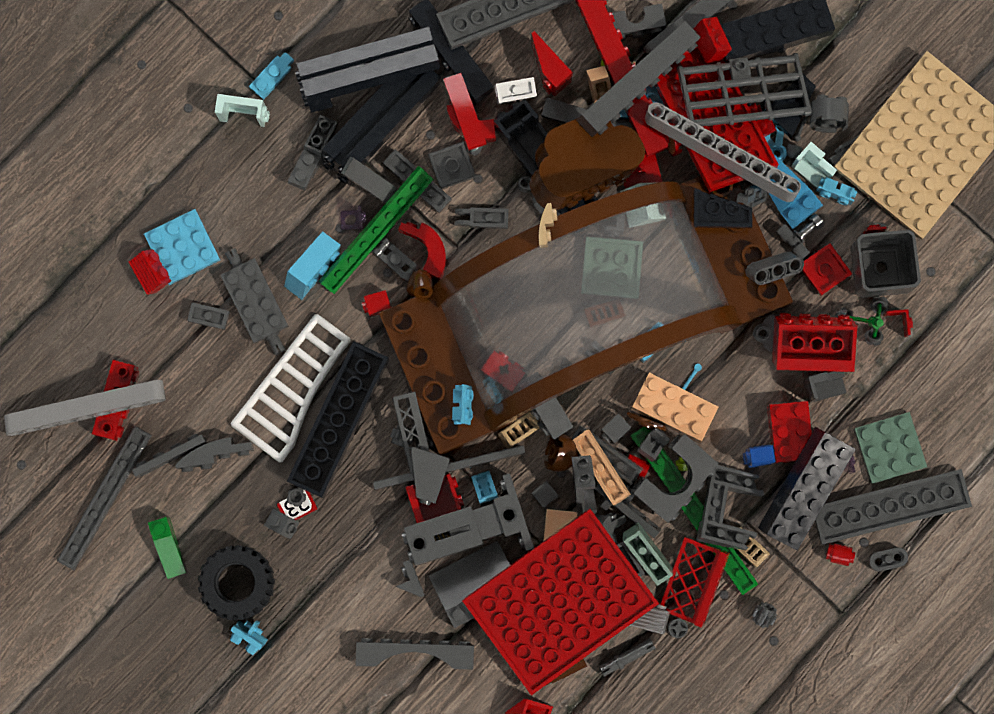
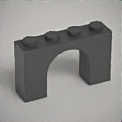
[630,432,719,523]

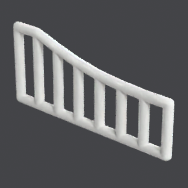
[231,314,351,462]

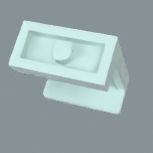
[215,94,270,127]

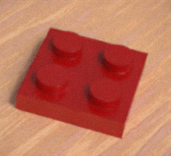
[802,243,852,296]

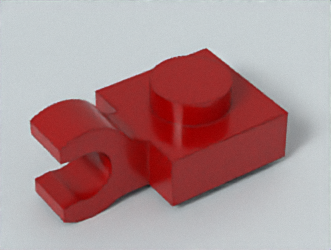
[749,103,776,137]

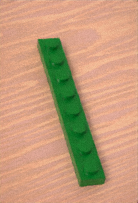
[319,166,434,294]

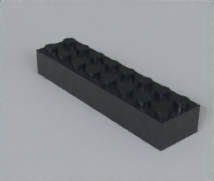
[287,341,389,499]

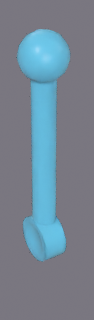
[682,364,702,390]

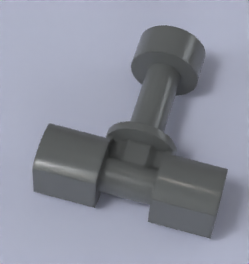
[775,213,825,259]

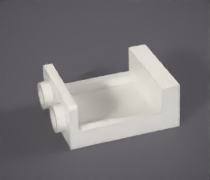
[494,77,537,104]

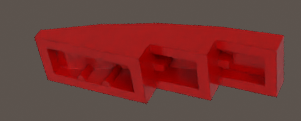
[443,73,487,150]

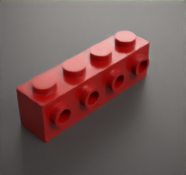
[92,360,140,441]

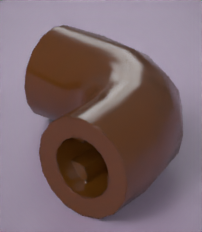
[406,269,433,299]

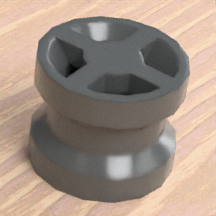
[667,619,688,638]

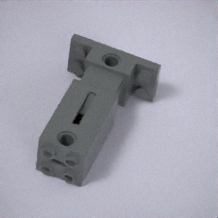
[402,473,534,566]

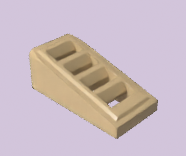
[498,412,539,449]
[736,527,770,568]

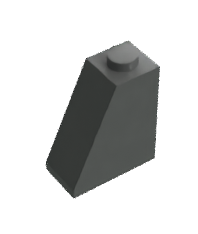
[410,446,450,505]

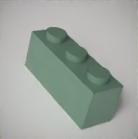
[623,522,673,586]

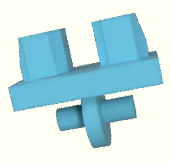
[230,620,268,655]

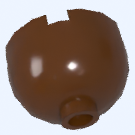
[544,434,579,472]

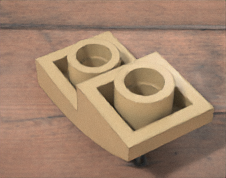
[539,203,557,248]

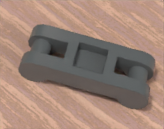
[372,237,421,283]

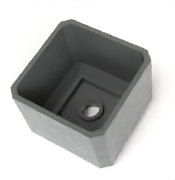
[850,230,921,298]

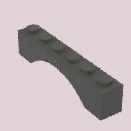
[356,638,474,670]

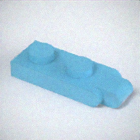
[249,52,294,100]

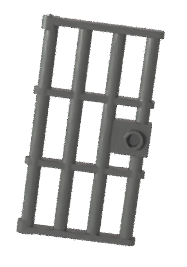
[677,53,812,127]

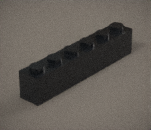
[408,0,494,104]

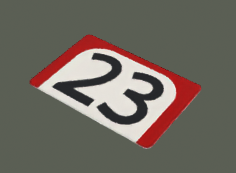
[277,490,317,520]

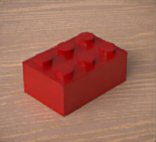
[767,401,812,464]

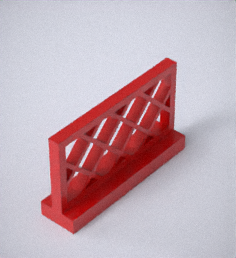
[660,537,730,627]

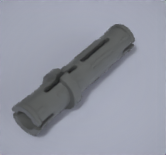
[599,638,656,677]

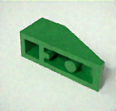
[148,517,187,579]

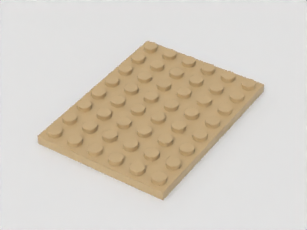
[834,51,994,240]

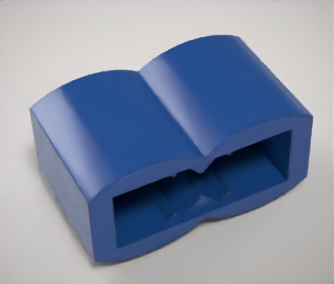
[742,444,775,468]

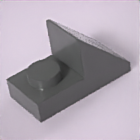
[396,560,425,597]

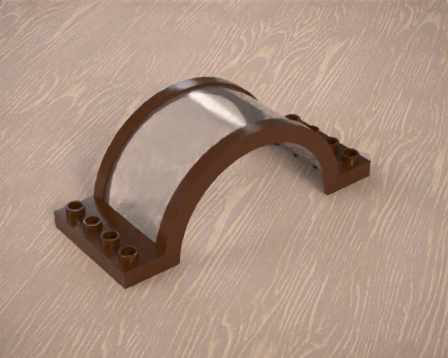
[379,176,793,455]

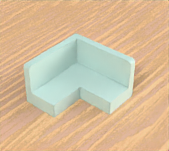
[791,142,837,188]

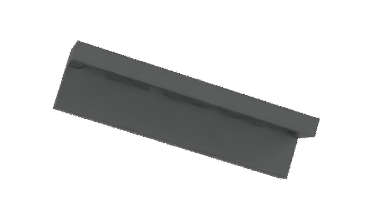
[392,392,429,473]

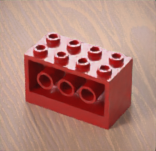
[772,313,858,372]

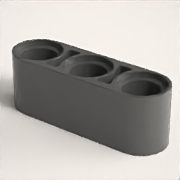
[745,252,804,285]

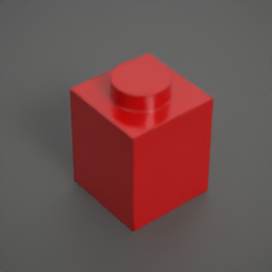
[362,290,391,317]

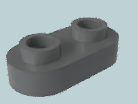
[868,548,908,572]

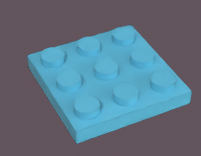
[144,209,220,285]

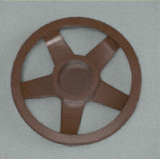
[626,412,668,431]

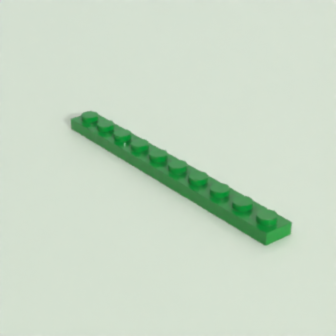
[630,426,758,595]

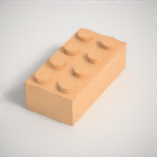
[631,373,719,443]

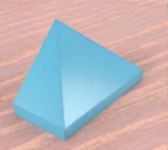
[471,471,498,505]

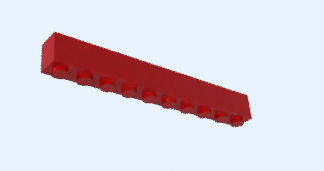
[575,0,670,158]

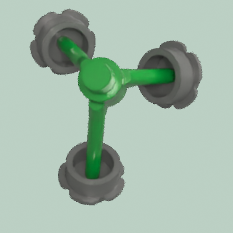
[835,296,889,346]

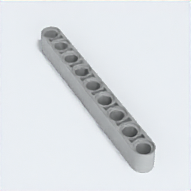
[645,103,801,202]
[4,380,166,436]

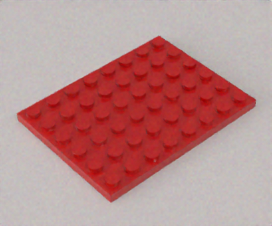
[462,508,659,696]

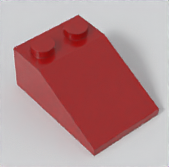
[531,31,573,97]

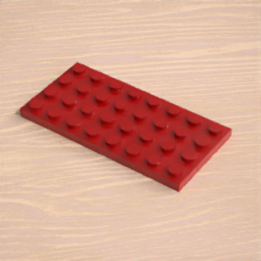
[655,43,779,192]

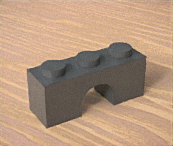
[612,4,666,41]

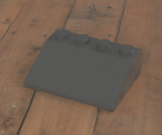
[429,541,510,628]

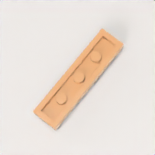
[573,430,631,505]

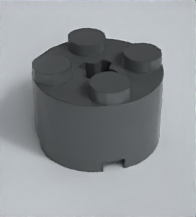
[810,95,849,133]

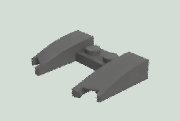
[696,465,764,550]

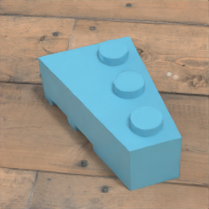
[284,231,341,300]

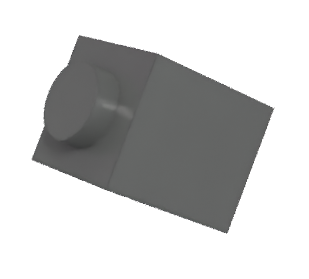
[601,414,632,445]

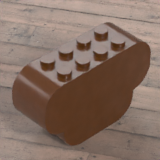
[530,118,645,210]

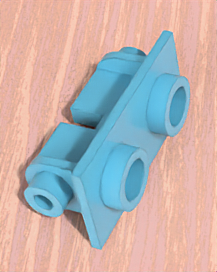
[816,177,857,206]
[452,384,474,425]

